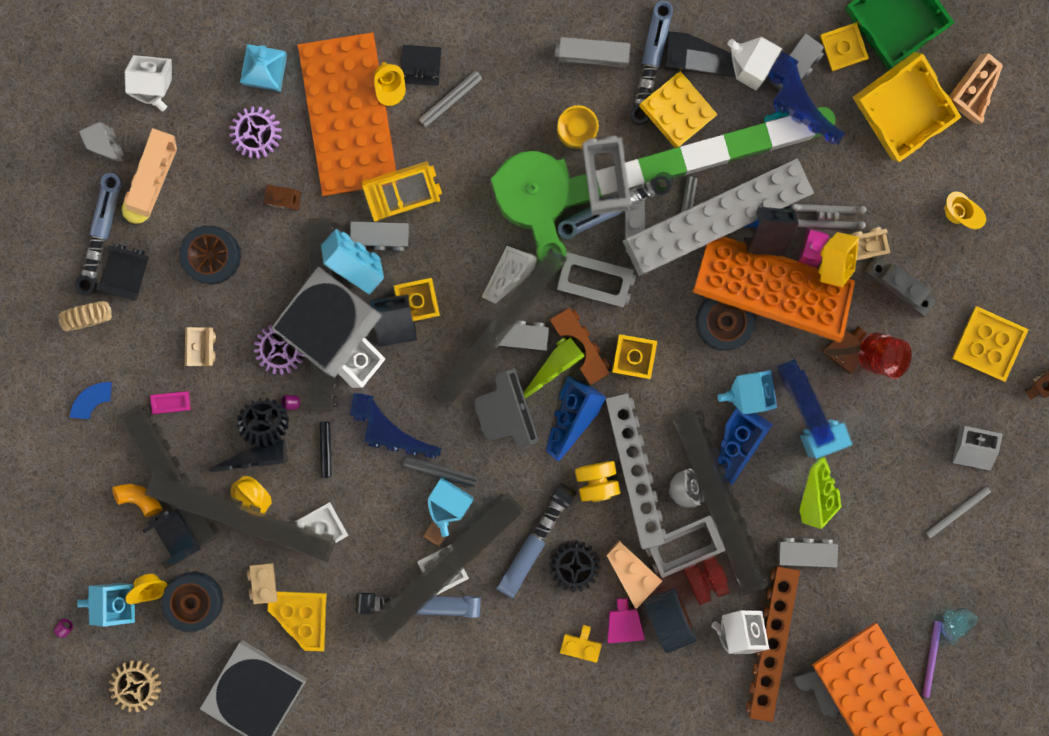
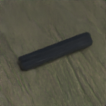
[320,421,332,478]

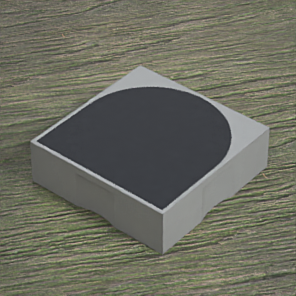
[271,267,382,378]
[200,640,308,736]

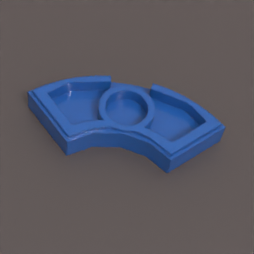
[70,382,112,419]

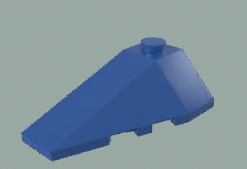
[546,376,606,461]
[713,408,773,491]

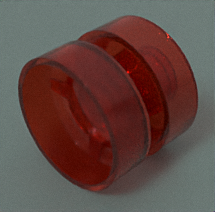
[859,332,912,379]
[684,556,730,606]

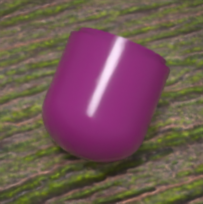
[281,395,301,410]
[54,618,73,638]

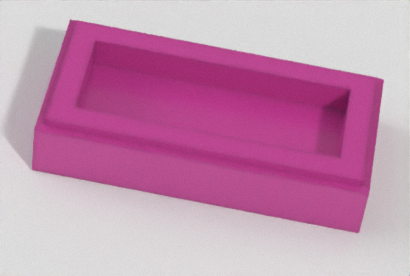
[150,391,191,414]

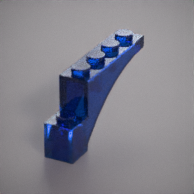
[768,51,845,145]
[777,359,836,448]
[350,392,442,459]

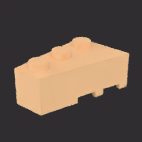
[949,53,1003,124]
[606,540,662,609]

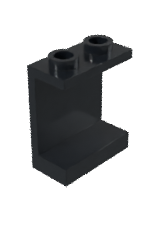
[744,207,799,256]
[96,243,149,301]
[370,294,417,347]
[143,509,201,570]

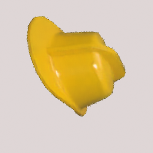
[374,62,406,106]
[944,191,986,229]
[230,476,272,518]
[125,574,168,604]

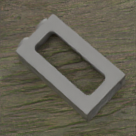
[555,37,630,68]
[583,136,631,215]
[557,252,636,308]
[645,514,726,578]

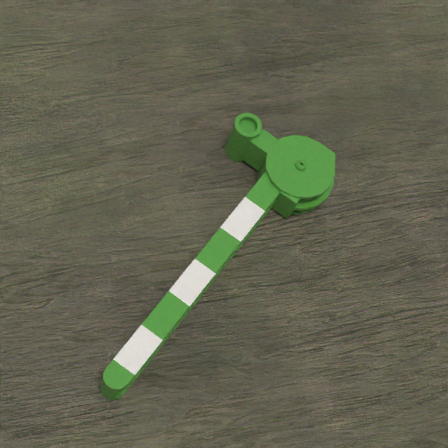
[491,107,836,273]

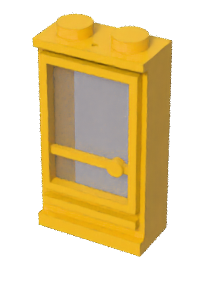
[362,161,442,222]

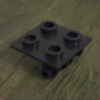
[401,45,441,86]

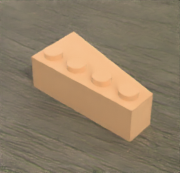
[124,128,177,217]

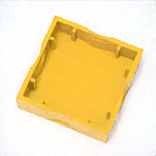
[852,52,961,162]

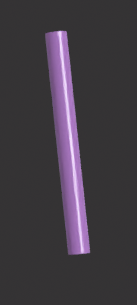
[922,621,942,698]

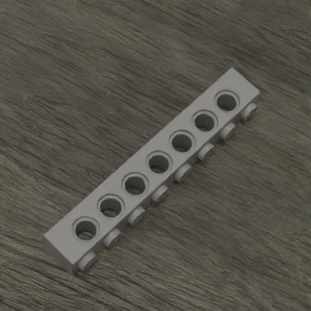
[605,394,667,550]

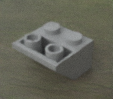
[79,122,124,163]
[952,425,1003,471]

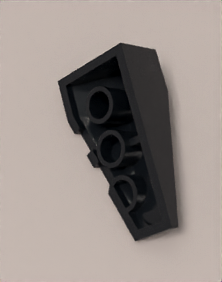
[665,31,736,77]
[209,439,288,472]

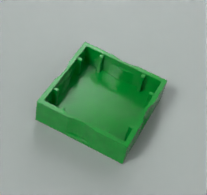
[844,0,955,71]

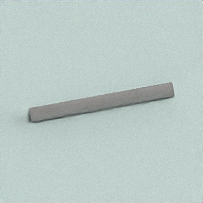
[926,486,991,539]

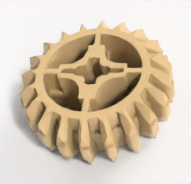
[59,301,112,331]
[109,660,161,712]

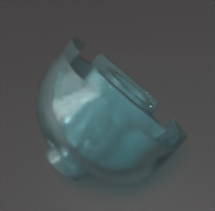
[941,608,980,646]

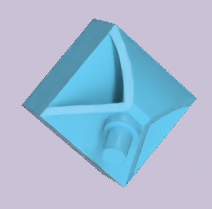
[240,44,288,92]
[718,370,777,414]
[428,477,474,537]
[77,583,135,626]

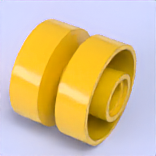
[557,106,598,150]
[575,461,621,502]

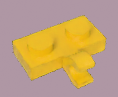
[560,625,602,663]

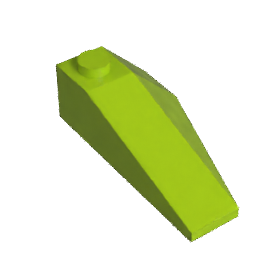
[523,337,584,399]
[799,457,841,529]

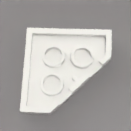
[482,246,537,304]

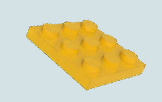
[639,71,718,148]
[951,306,1029,382]

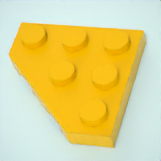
[268,591,327,651]

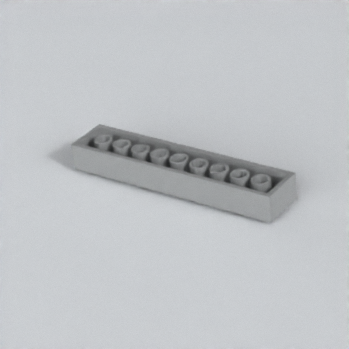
[623,158,814,276]

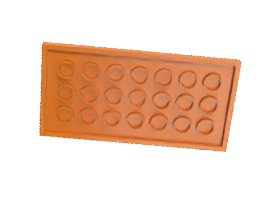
[298,32,398,196]
[693,236,855,343]
[812,622,943,736]

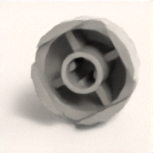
[669,468,705,508]

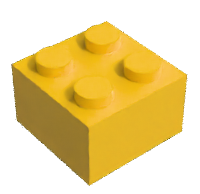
[819,232,859,287]
[394,278,440,322]
[612,334,657,379]

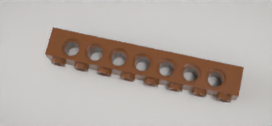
[746,565,800,722]

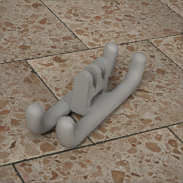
[790,203,867,229]

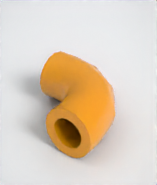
[112,484,162,517]

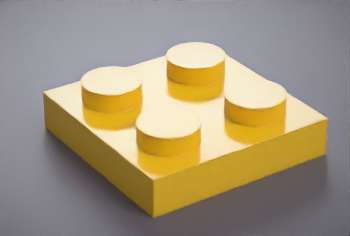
[819,22,869,72]

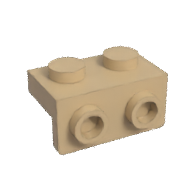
[851,227,890,261]
[185,327,216,366]
[247,563,278,604]

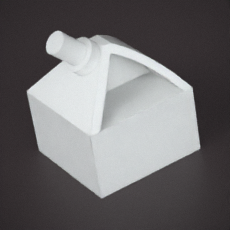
[728,37,782,90]
[125,55,172,112]
[711,610,769,654]

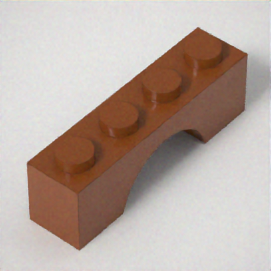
[550,308,611,385]

